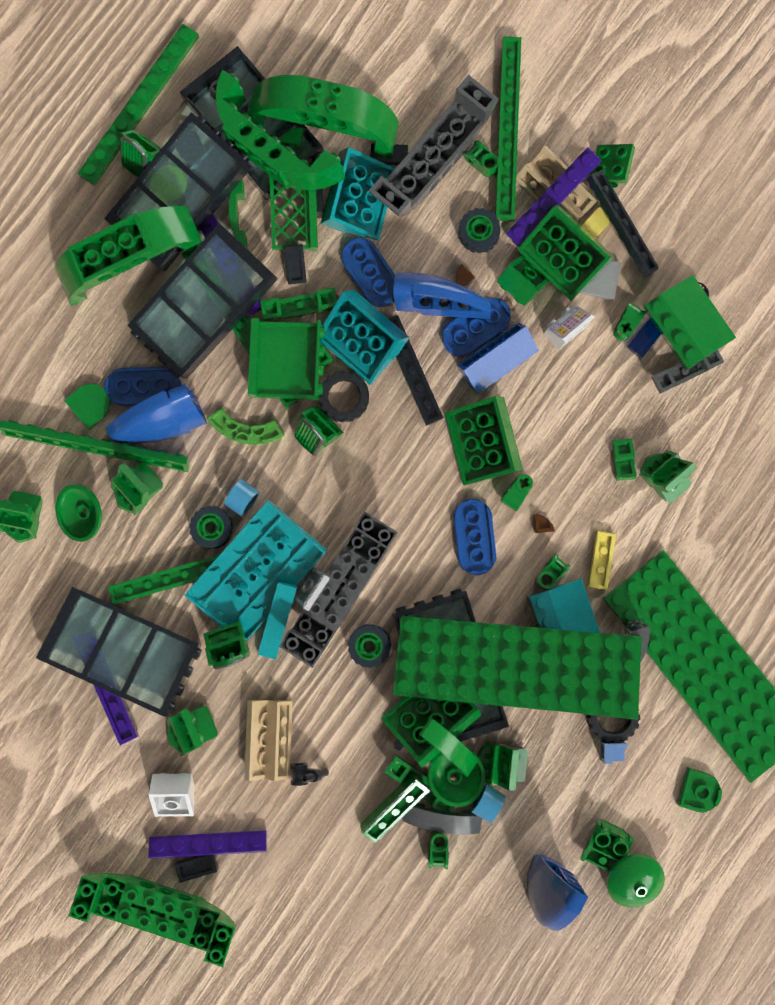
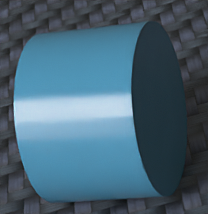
[224,479,260,516]
[471,784,505,823]

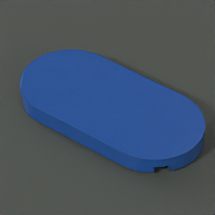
[342,238,396,307]
[442,298,511,357]
[104,367,181,406]
[453,499,496,575]

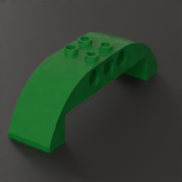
[247,75,399,157]

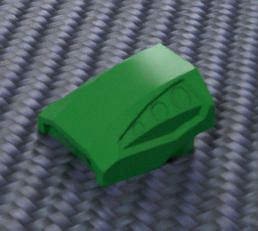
[580,820,634,872]

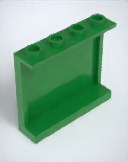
[248,318,325,400]

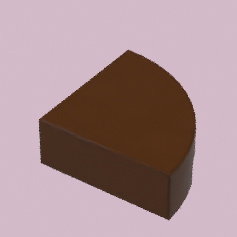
[456,264,475,287]
[533,514,555,533]

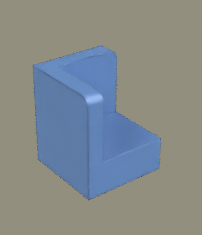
[601,741,628,764]

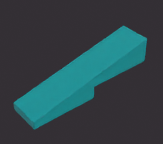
[257,581,297,660]

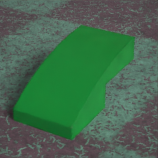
[612,438,637,481]

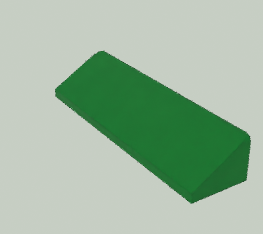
[360,772,430,843]

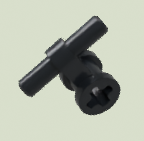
[290,763,329,786]

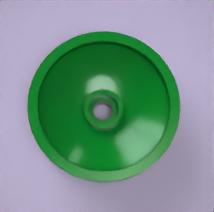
[55,484,102,542]
[427,749,485,807]
[606,854,665,908]

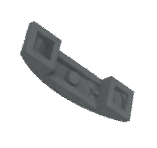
[651,350,724,394]
[403,803,482,835]

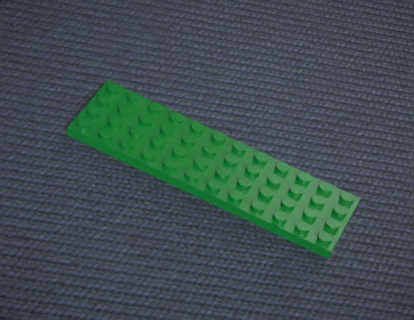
[603,550,775,783]
[393,616,642,720]

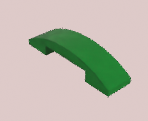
[229,179,248,249]
[260,287,337,320]
[419,718,478,777]
[384,755,454,812]

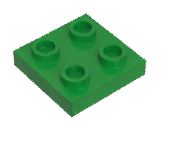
[590,144,635,188]

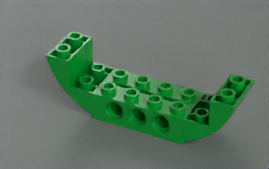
[216,70,345,190]
[55,206,202,306]
[68,873,236,967]

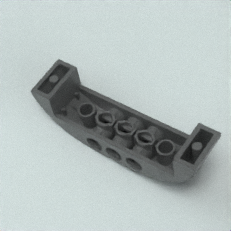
[369,75,498,217]

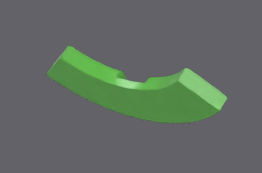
[206,408,285,445]

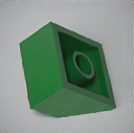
[496,255,549,307]

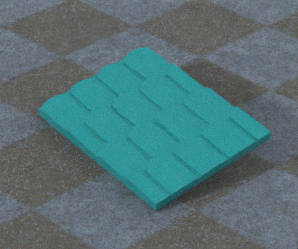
[184,500,327,641]

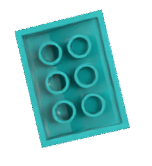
[320,147,396,241]
[322,290,410,385]
[527,578,600,633]

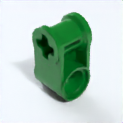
[463,140,498,177]
[613,303,646,341]
[500,474,533,511]
[535,553,571,589]
[428,831,449,869]

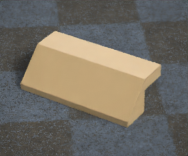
[516,146,598,221]
[244,699,293,781]

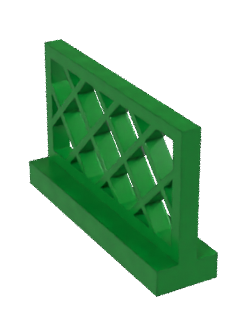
[269,175,318,251]

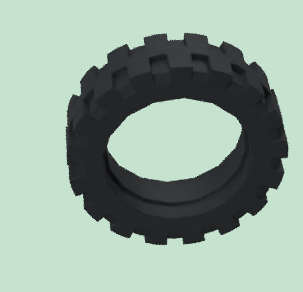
[319,370,369,423]
[586,712,640,743]

